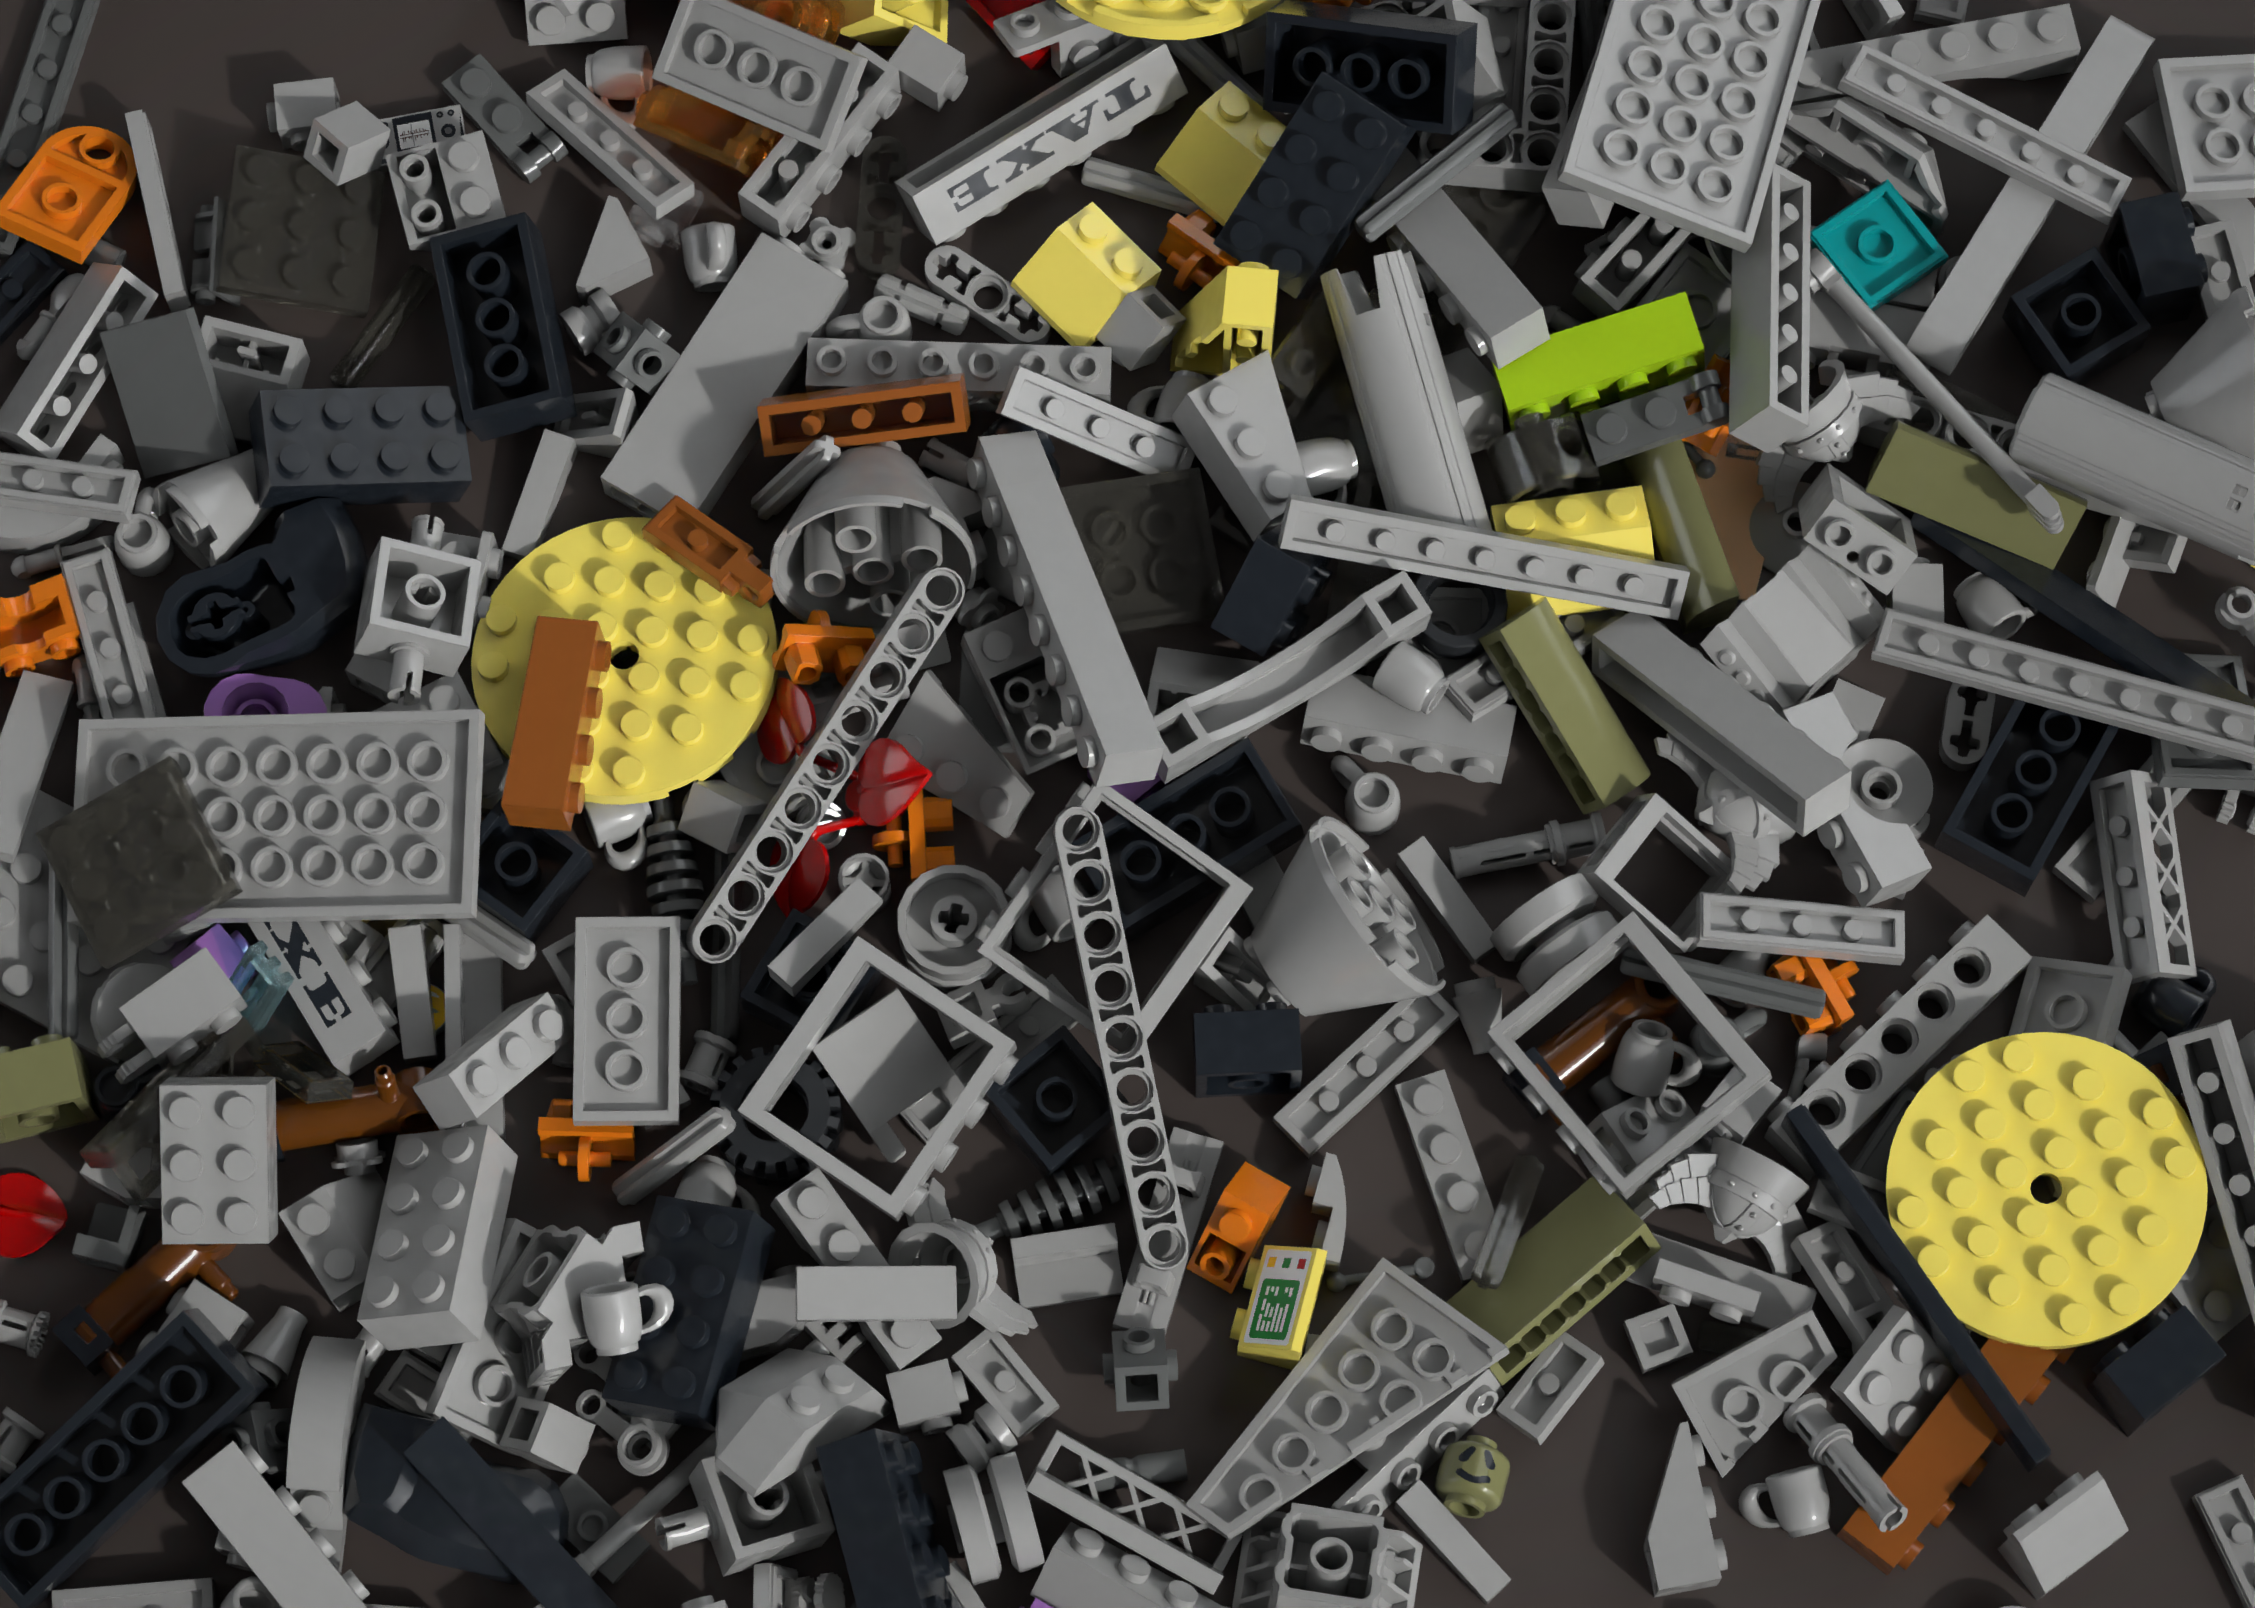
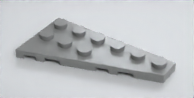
[1185,1257,1510,1541]

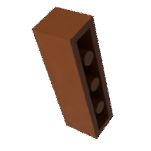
[757,373,971,457]
[501,616,612,831]

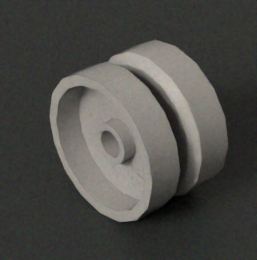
[898,865,1012,992]
[1490,873,1618,996]
[943,1451,1045,1585]

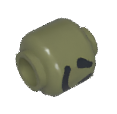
[1435,1435,1510,1519]

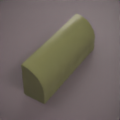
[1865,420,2088,570]
[1619,439,1740,635]
[1479,597,1651,815]
[1446,1176,1661,1386]

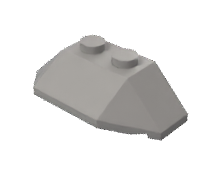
[1783,96,1949,240]
[715,1348,893,1498]

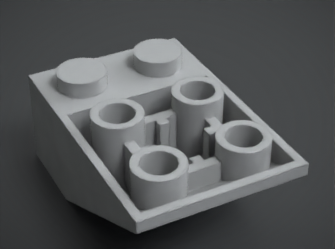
[960,608,1077,775]

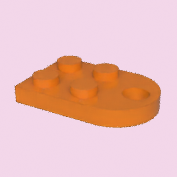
[0,126,137,264]

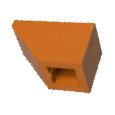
[1186,1161,1291,1294]

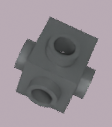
[593,311,681,395]
[1102,1327,1178,1412]
[221,1402,293,1484]

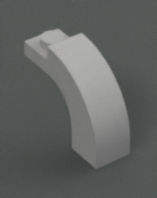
[0,434,125,554]
[286,1336,366,1531]

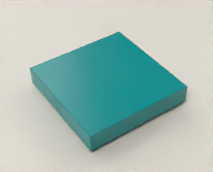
[1810,179,1949,312]

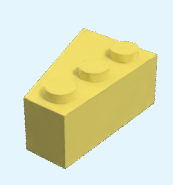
[1170,262,1279,376]

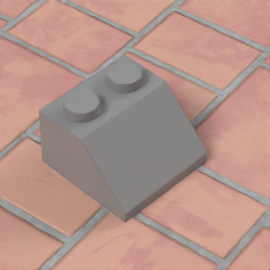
[278,1170,386,1312]

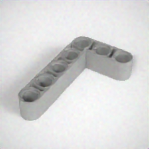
[1417,0,1576,192]

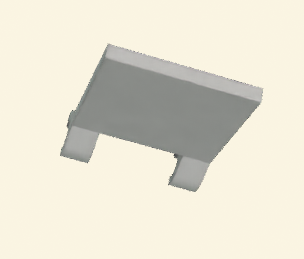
[812,988,965,1163]

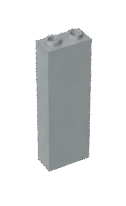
[600,232,850,518]

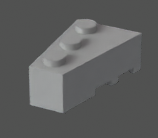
[1171,350,1311,542]

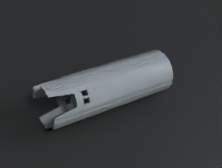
[1320,250,1493,531]
[2009,373,2255,566]

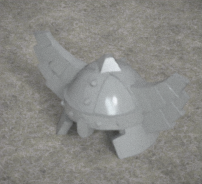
[1755,359,1921,514]
[1654,732,1796,895]
[1647,1137,1810,1280]
[887,1177,1038,1337]

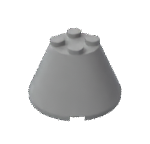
[2144,286,2255,460]
[770,441,976,631]
[1243,816,1446,1017]

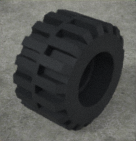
[710,1045,844,1187]

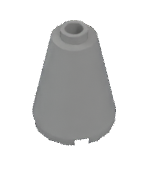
[152,448,276,569]

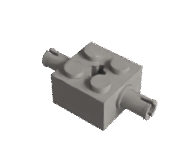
[354,514,481,706]
[655,1456,836,1577]

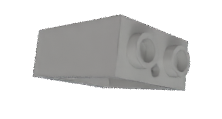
[1798,463,1918,596]
[1576,793,1737,954]

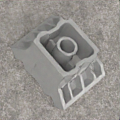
[1700,543,1885,714]
[489,1221,644,1389]
[1232,1502,1423,1608]

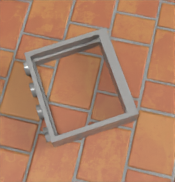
[974,781,1253,1052]
[1487,911,1772,1200]
[737,936,1019,1222]

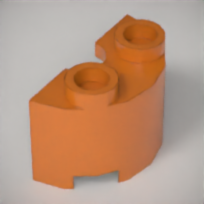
[0,573,82,677]

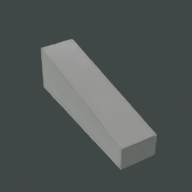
[502,429,578,561]
[1396,836,1496,965]
[767,878,883,997]
[388,924,438,1064]
[1394,1479,1511,1605]

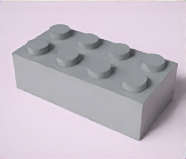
[357,1125,518,1351]

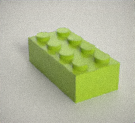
[1491,291,1705,436]

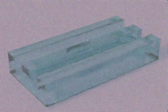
[229,940,294,1043]

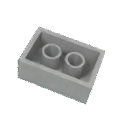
[159,1077,278,1244]

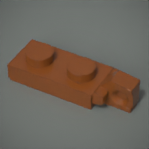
[642,495,774,608]

